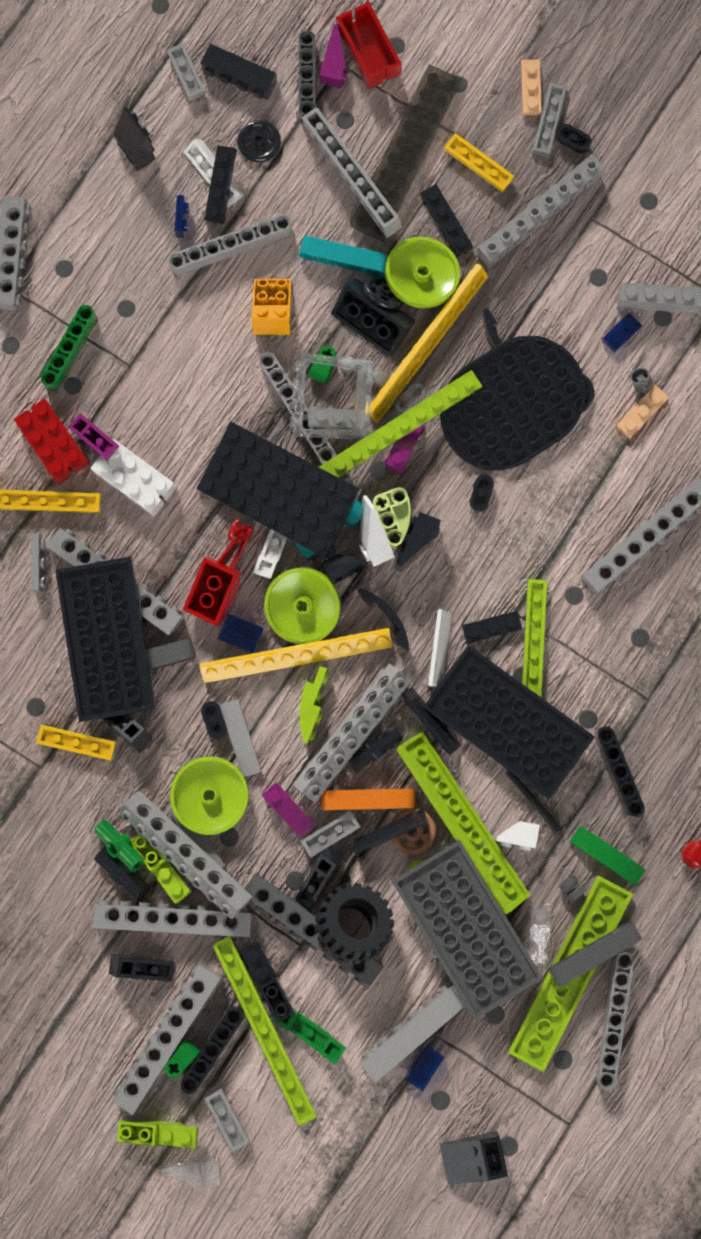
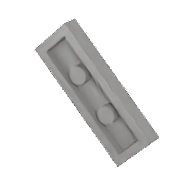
[166,43,206,101]
[308,406,364,431]
[31,533,46,593]
[301,810,360,858]
[204,1088,250,1153]

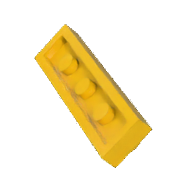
[444,133,514,193]
[36,725,117,761]

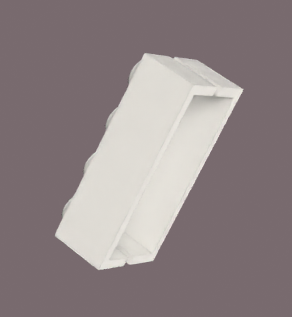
[90,439,177,517]

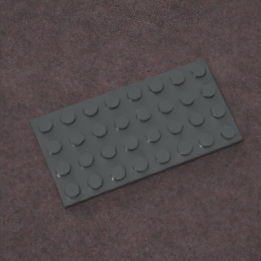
[392,840,543,1020]

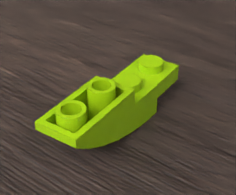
[300,666,330,744]
[131,834,192,904]
[117,1120,199,1149]

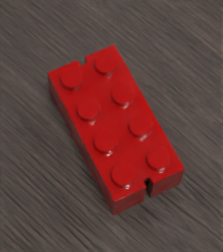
[336,1,402,90]
[14,398,90,485]

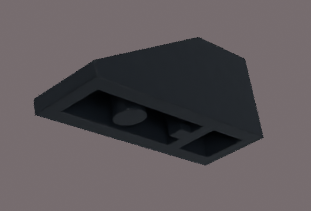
[102,714,153,753]
[295,846,346,910]
[108,954,174,982]

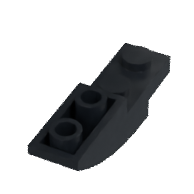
[240,941,295,1023]

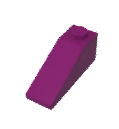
[319,24,348,88]
[68,413,120,461]
[385,424,425,475]
[262,782,316,839]

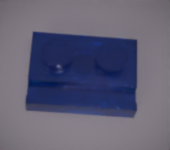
[218,613,264,654]

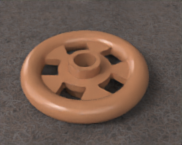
[392,808,437,855]

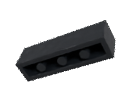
[200,43,277,100]

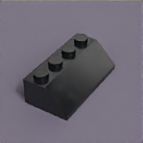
[331,278,415,357]

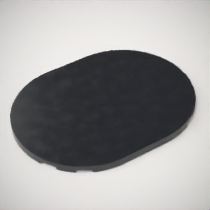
[440,336,586,471]

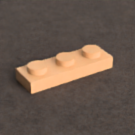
[521,59,542,116]
[616,385,669,439]

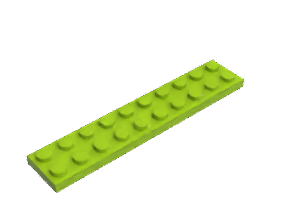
[396,731,530,915]
[508,875,633,1072]

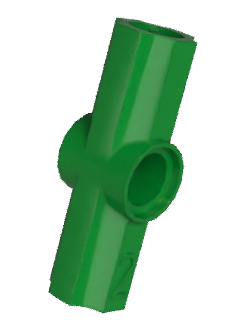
[94,820,145,872]

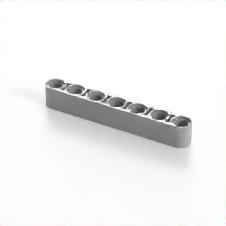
[169,214,292,275]
[596,950,634,1090]

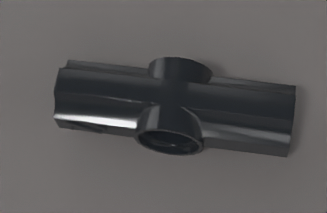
[348,726,404,772]
[94,846,149,898]

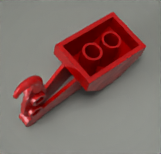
[183,519,254,626]

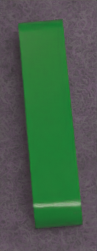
[41,305,97,391]

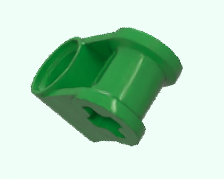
[308,346,337,385]
[165,1038,201,1078]

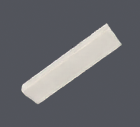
[183,139,245,207]
[428,609,452,688]

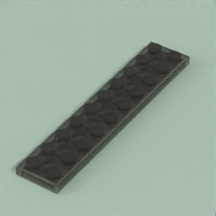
[350,64,462,242]

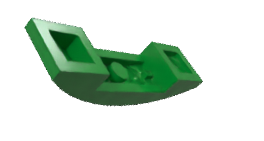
[569,826,645,886]
[271,1008,347,1065]

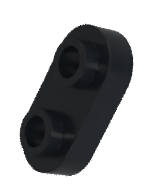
[556,124,591,153]
[469,474,494,513]
[201,701,227,739]

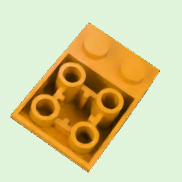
[252,279,291,335]

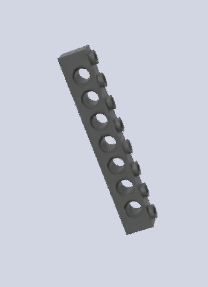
[244,873,383,986]

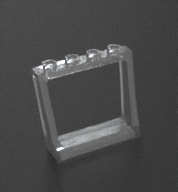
[290,352,373,439]

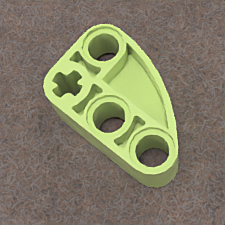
[373,487,411,549]

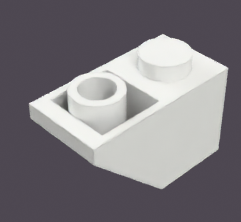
[495,821,540,851]

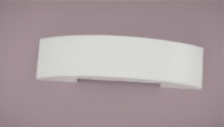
[253,529,288,579]

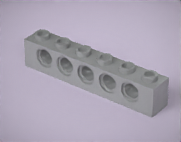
[0,196,31,311]

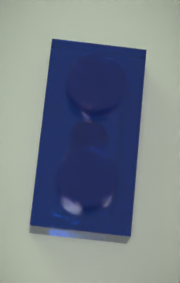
[174,195,189,238]
[602,313,642,353]
[406,1045,445,1091]

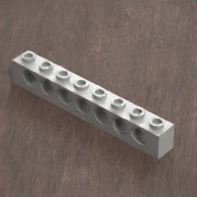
[302,107,402,238]
[477,154,605,268]
[580,477,701,595]
[46,528,184,637]
[293,664,412,803]
[119,791,252,920]
[93,900,253,937]
[113,964,222,1115]

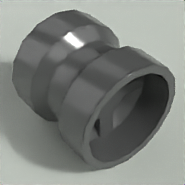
[630,368,653,393]
[559,874,586,902]

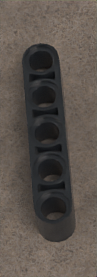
[595,726,645,817]
[181,1006,244,1094]

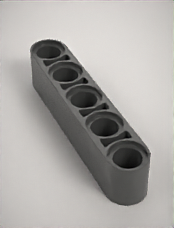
[299,30,316,122]
[147,638,196,671]
[548,921,642,987]

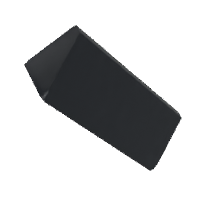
[401,687,460,755]
[354,809,429,854]

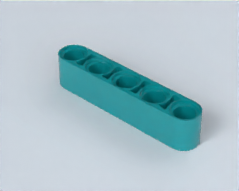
[298,236,389,277]

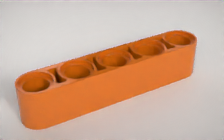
[321,788,416,810]

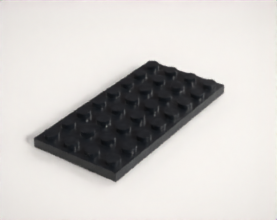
[196,421,362,558]
[55,556,156,722]
[423,645,595,800]

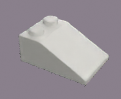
[359,495,395,566]

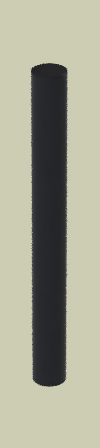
[505,771,562,833]

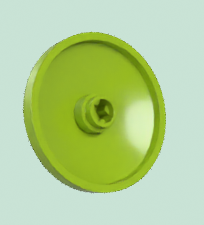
[385,237,460,308]
[264,567,341,644]
[170,756,249,835]

